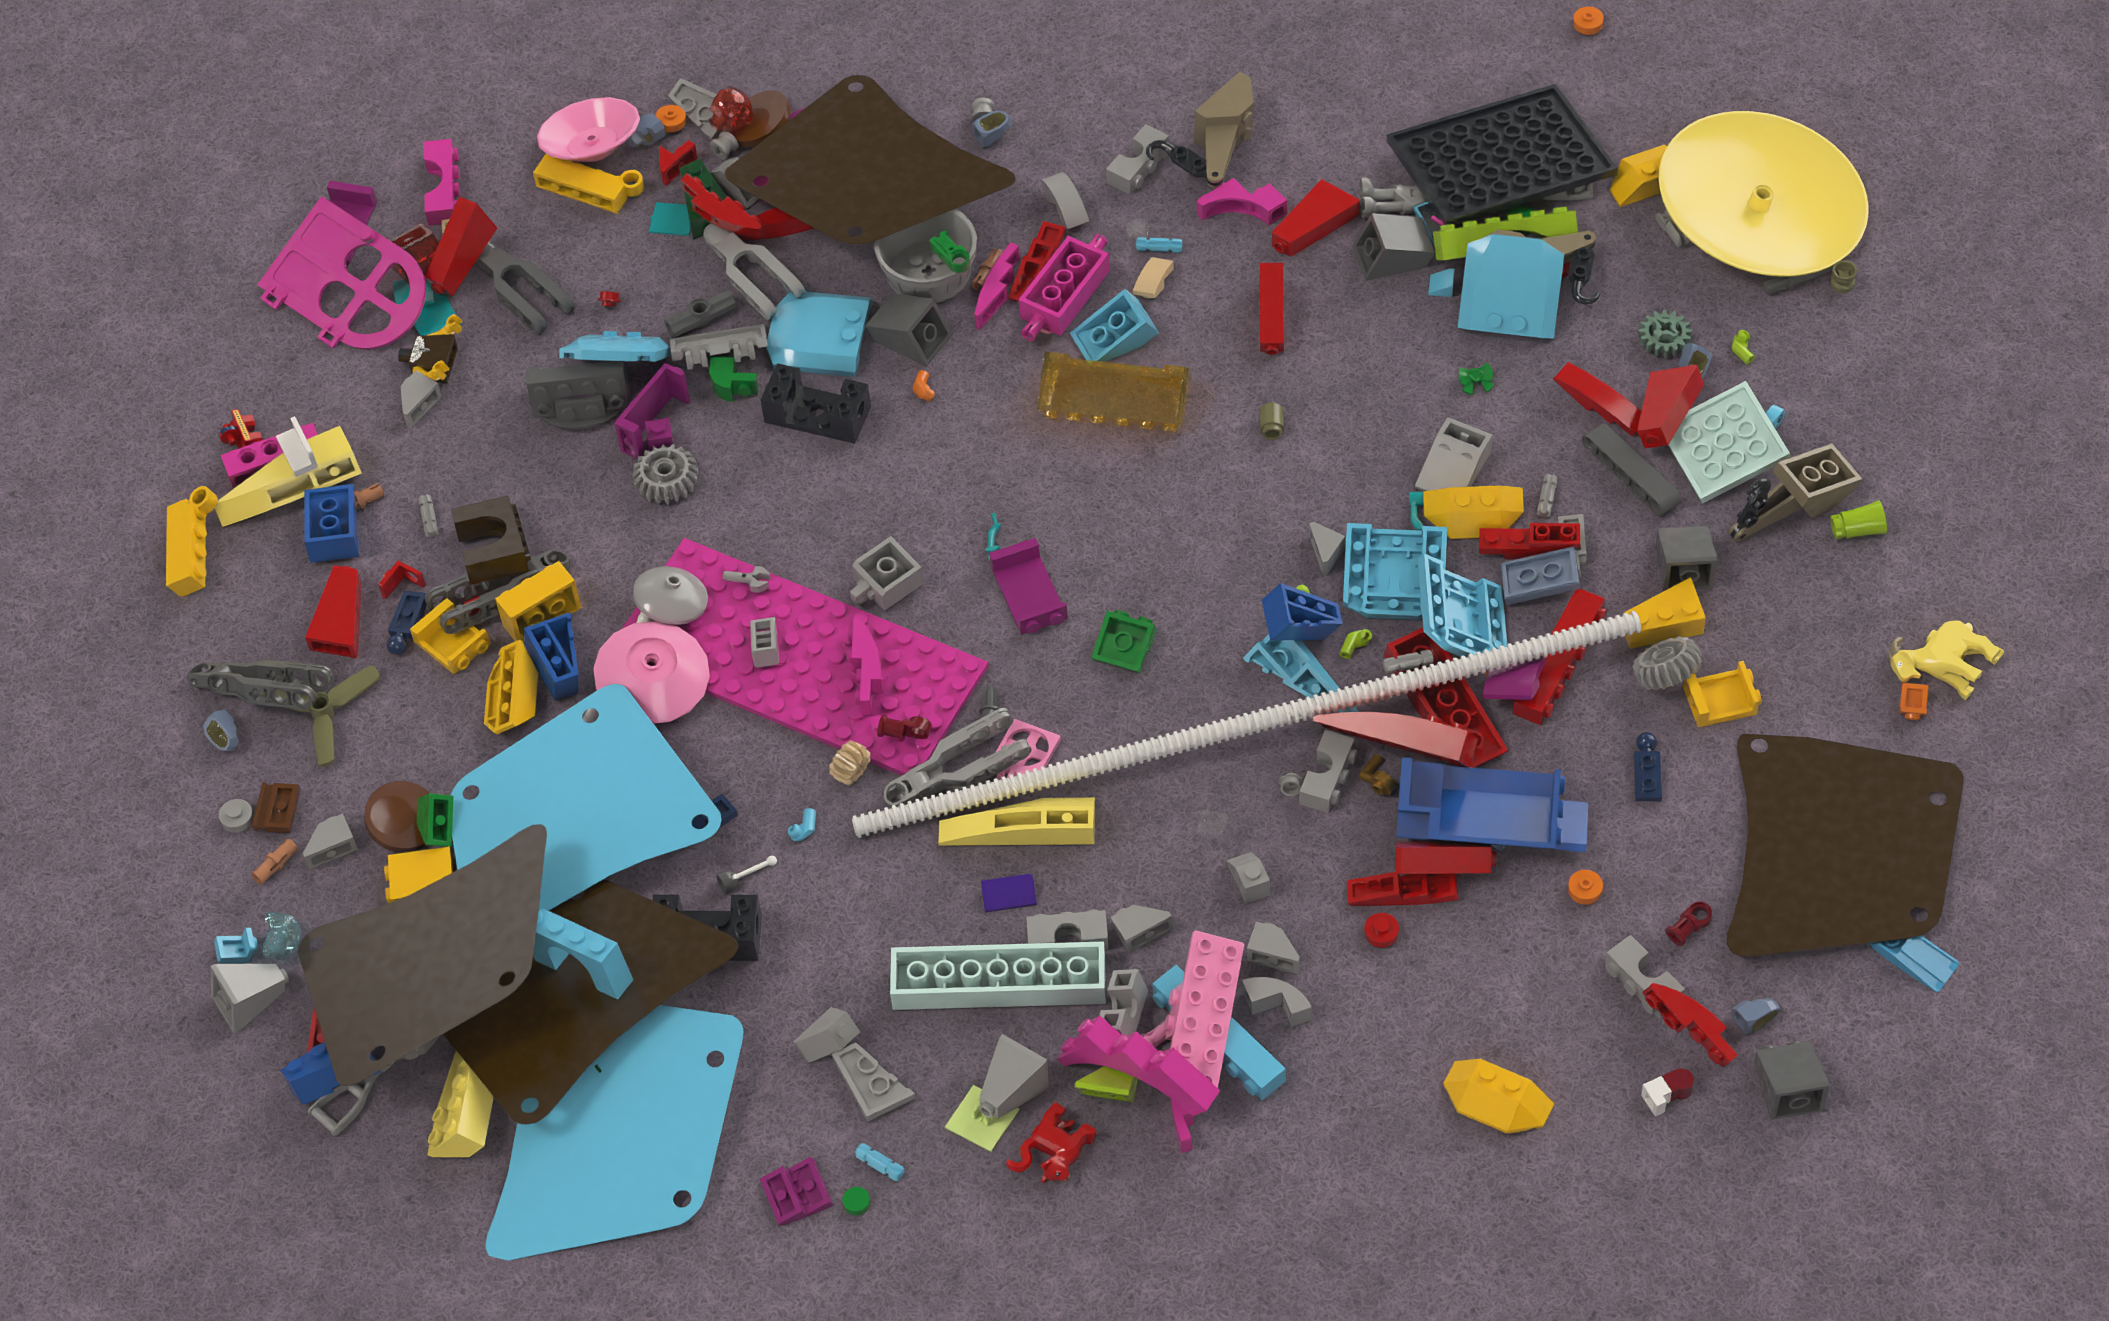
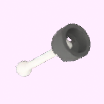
[716,856,777,893]

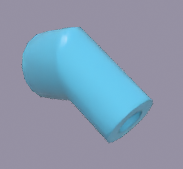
[788,808,816,841]

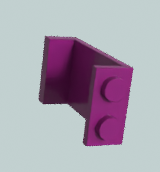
[327,181,377,265]
[614,363,690,460]
[989,538,1068,635]

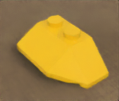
[1610,145,1667,207]
[1423,486,1524,539]
[484,639,538,735]
[1443,1059,1554,1134]

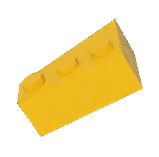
[1624,577,1706,649]

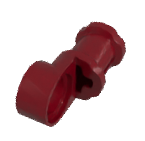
[877,714,932,742]
[1665,901,1712,946]

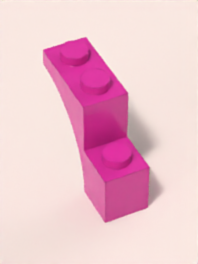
[1196,178,1287,225]

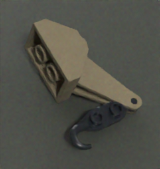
[1146,72,1254,188]
[1483,230,1600,305]
[1728,444,1862,543]

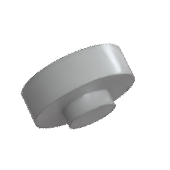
[219,799,254,833]

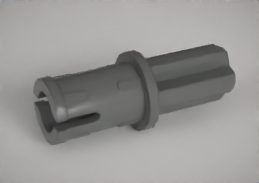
[979,685,999,717]

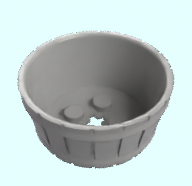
[874,209,977,303]

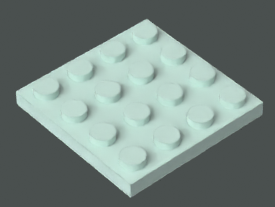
[1668,381,1791,504]

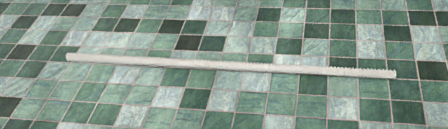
[852,611,1641,838]

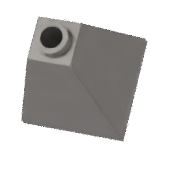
[211,964,289,1034]
[979,1034,1049,1118]

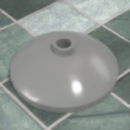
[633,566,708,625]

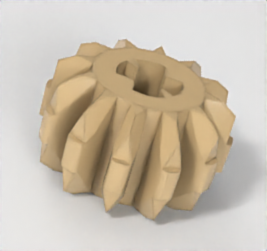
[829,740,871,786]

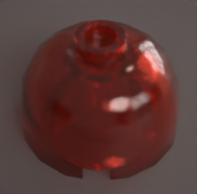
[709,86,753,134]

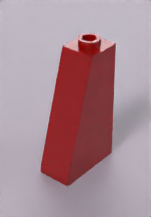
[1272,179,1360,257]
[425,197,498,297]
[1259,263,1284,355]
[1637,365,1704,449]
[305,565,362,659]
[1395,841,1496,874]

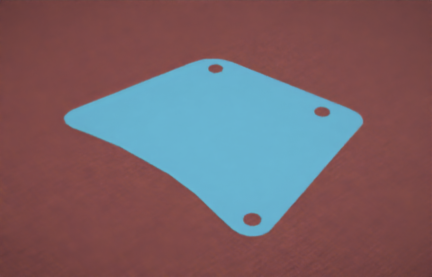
[451,684,721,911]
[485,1005,744,1261]

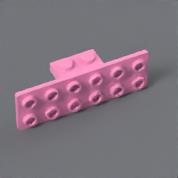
[1164,931,1244,1088]

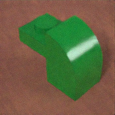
[709,357,759,402]

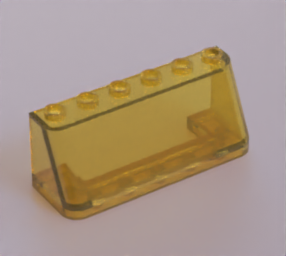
[1037,352,1192,431]

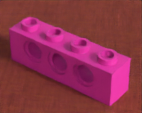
[221,423,318,489]

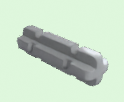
[1537,474,1557,518]
[418,494,439,538]
[1383,650,1434,674]

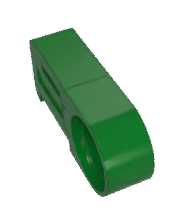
[930,231,970,273]

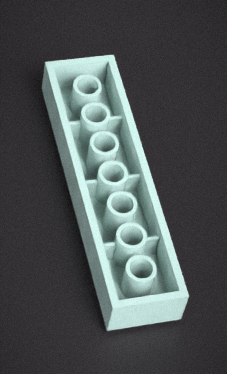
[890,942,1106,1010]

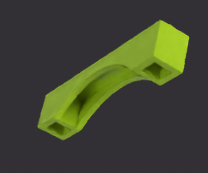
[1433,206,1578,260]

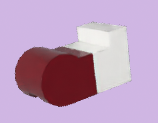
[1641,1068,1694,1117]

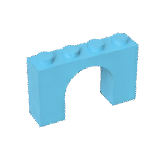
[533,907,634,999]

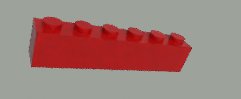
[1513,589,1607,725]

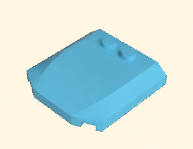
[1458,234,1564,339]
[766,292,873,377]
[559,331,671,361]
[1343,523,1447,620]
[1418,554,1507,657]

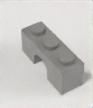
[1106,124,1169,194]
[1299,730,1358,813]
[1026,909,1109,950]
[1605,935,1685,1019]
[1099,969,1148,1036]

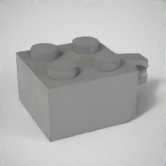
[850,536,924,611]

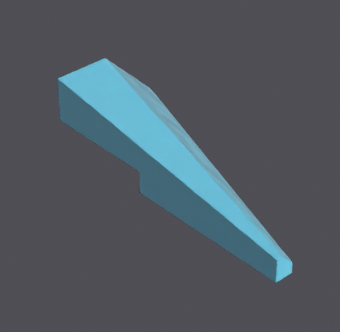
[1243,634,1358,712]

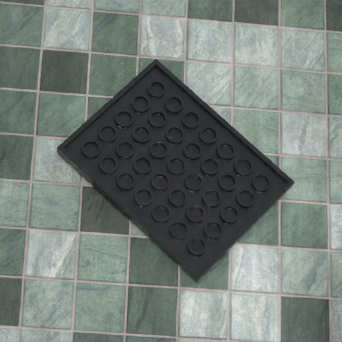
[1387,84,1618,225]

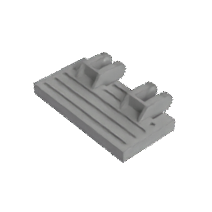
[670,324,768,370]

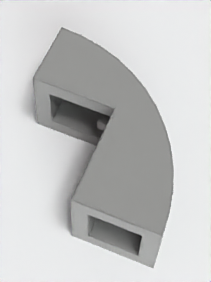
[1041,172,1089,229]
[1242,977,1312,1027]

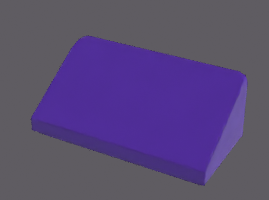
[981,874,1037,913]

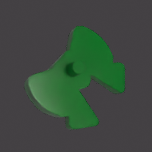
[1458,363,1494,395]

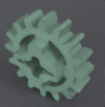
[1638,310,1692,358]

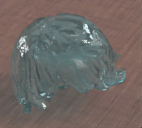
[262,912,302,958]

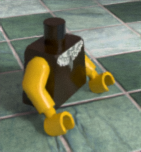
[398,314,462,384]

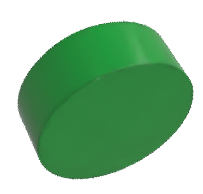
[842,1187,871,1216]

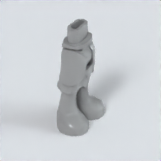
[1359,178,1428,218]

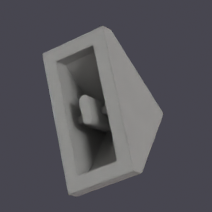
[1309,522,1345,575]

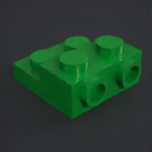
[1091,610,1157,674]

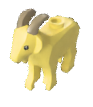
[1888,620,2004,701]

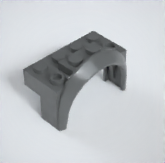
[526,361,630,429]

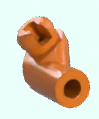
[912,370,935,402]

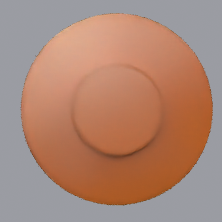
[1573,7,1603,35]
[656,105,686,133]
[1568,870,1603,905]

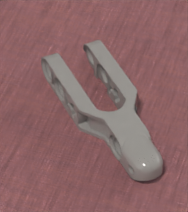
[703,223,806,320]
[884,708,1032,808]

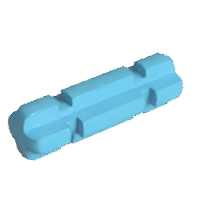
[1136,237,1182,253]
[855,1143,905,1181]

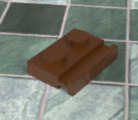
[252,782,301,833]

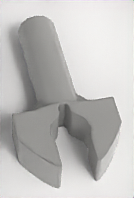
[723,566,771,593]

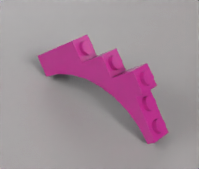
[1057,1016,1220,1116]

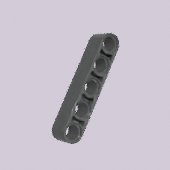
[1582,423,1681,517]

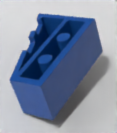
[1262,583,1343,640]
[280,1042,381,1105]

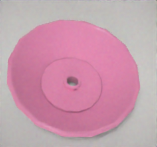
[537,97,640,162]
[593,621,710,724]

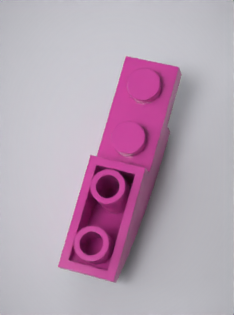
[847,616,883,715]

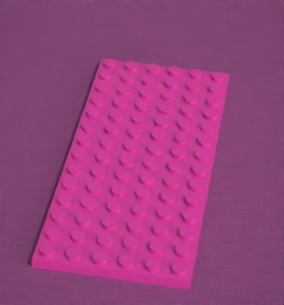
[622,538,989,776]

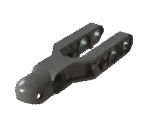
[475,241,576,336]
[425,550,571,634]
[187,660,334,709]

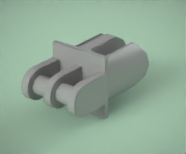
[1655,210,1689,248]

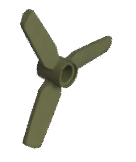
[260,665,380,767]

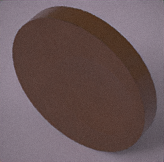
[729,90,791,148]
[364,781,429,853]

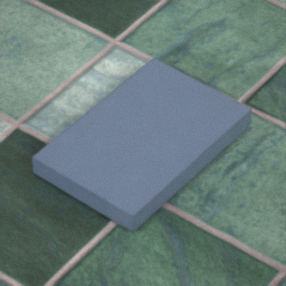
[1501,547,1581,605]

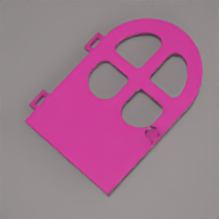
[257,196,426,350]

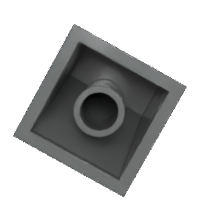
[1353,213,1435,281]
[866,293,953,367]
[1656,525,1717,591]
[1754,1041,1830,1120]

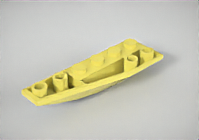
[214,426,362,527]
[938,797,1095,846]
[427,1051,493,1157]

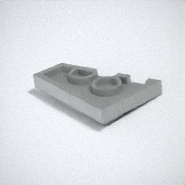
[832,1042,916,1122]

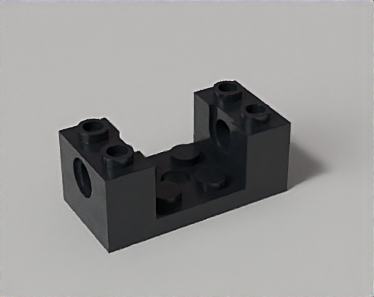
[760,363,871,444]
[652,895,762,961]

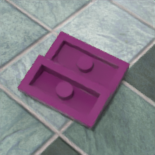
[1483,656,1546,700]
[760,1156,834,1226]

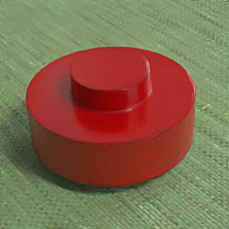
[1364,913,1399,948]

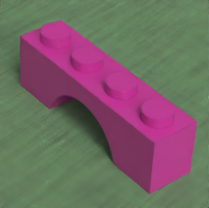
[424,139,460,226]

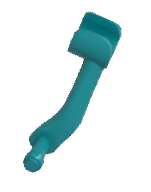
[1409,491,1424,531]
[985,512,1001,562]

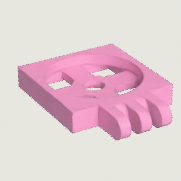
[996,719,1061,780]

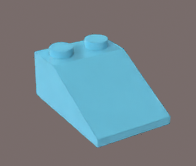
[1070,289,1159,368]

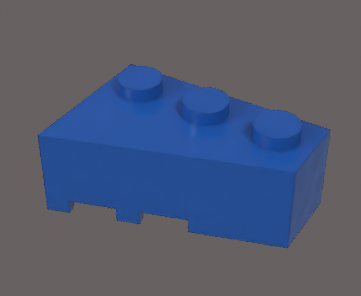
[524,612,578,701]

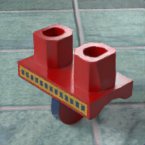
[219,409,262,449]

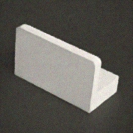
[276,416,318,477]

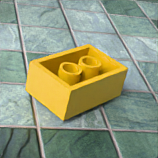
[495,561,582,643]

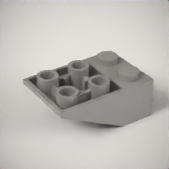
[1415,417,1492,491]

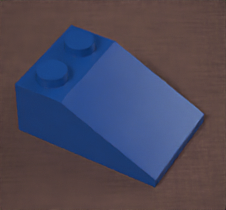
[304,484,359,563]

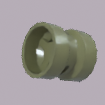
[1830,260,1857,293]

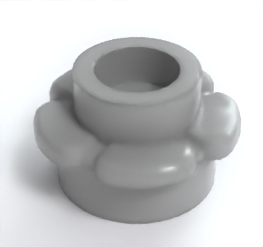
[1278,773,1304,796]

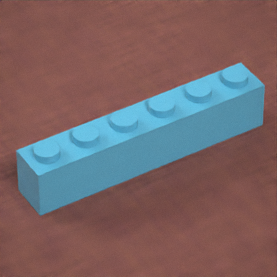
[1152,965,1286,1101]

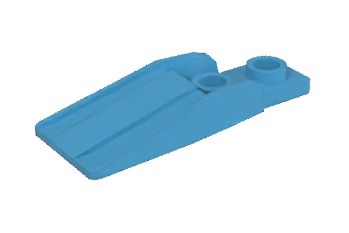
[1868,936,1959,992]

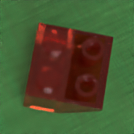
[390,222,439,285]

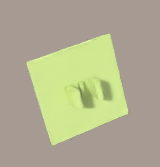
[945,1085,1019,1152]

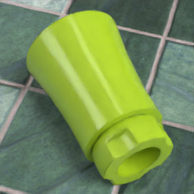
[1830,500,1887,540]

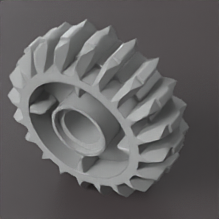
[632,444,699,505]
[1632,636,1703,691]

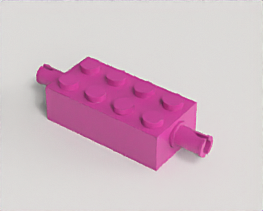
[1019,234,1110,341]

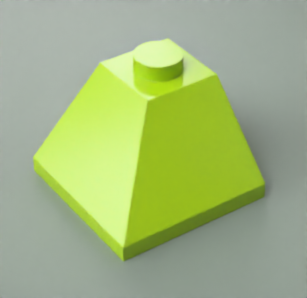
[1075,1066,1138,1103]

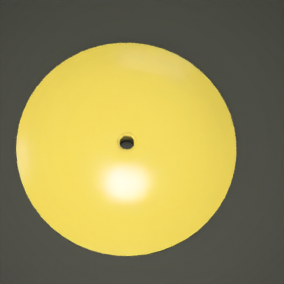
[1659,111,1868,277]

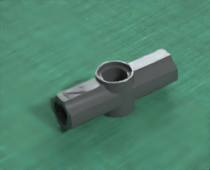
[664,290,737,338]

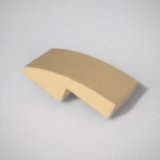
[1133,257,1174,299]

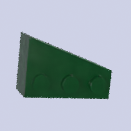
[680,159,727,240]

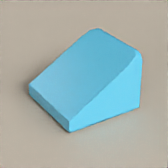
[1428,268,1455,297]

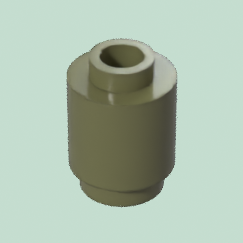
[1259,402,1284,440]

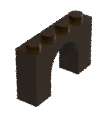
[451,495,531,585]

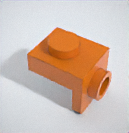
[1899,682,1929,720]

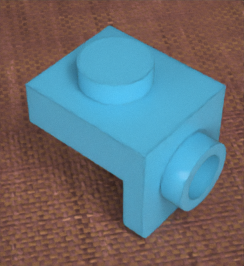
[214,928,257,964]

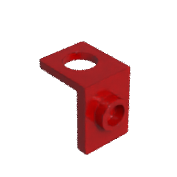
[378,561,426,599]

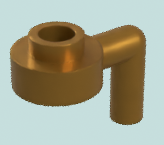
[1359,754,1397,796]

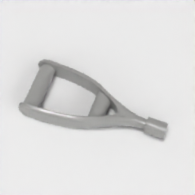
[308,1063,394,1136]

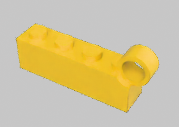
[533,153,644,214]
[166,486,218,597]

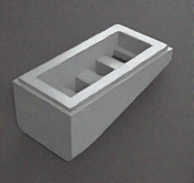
[750,617,779,667]

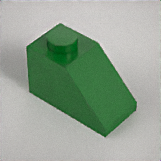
[417,793,454,847]

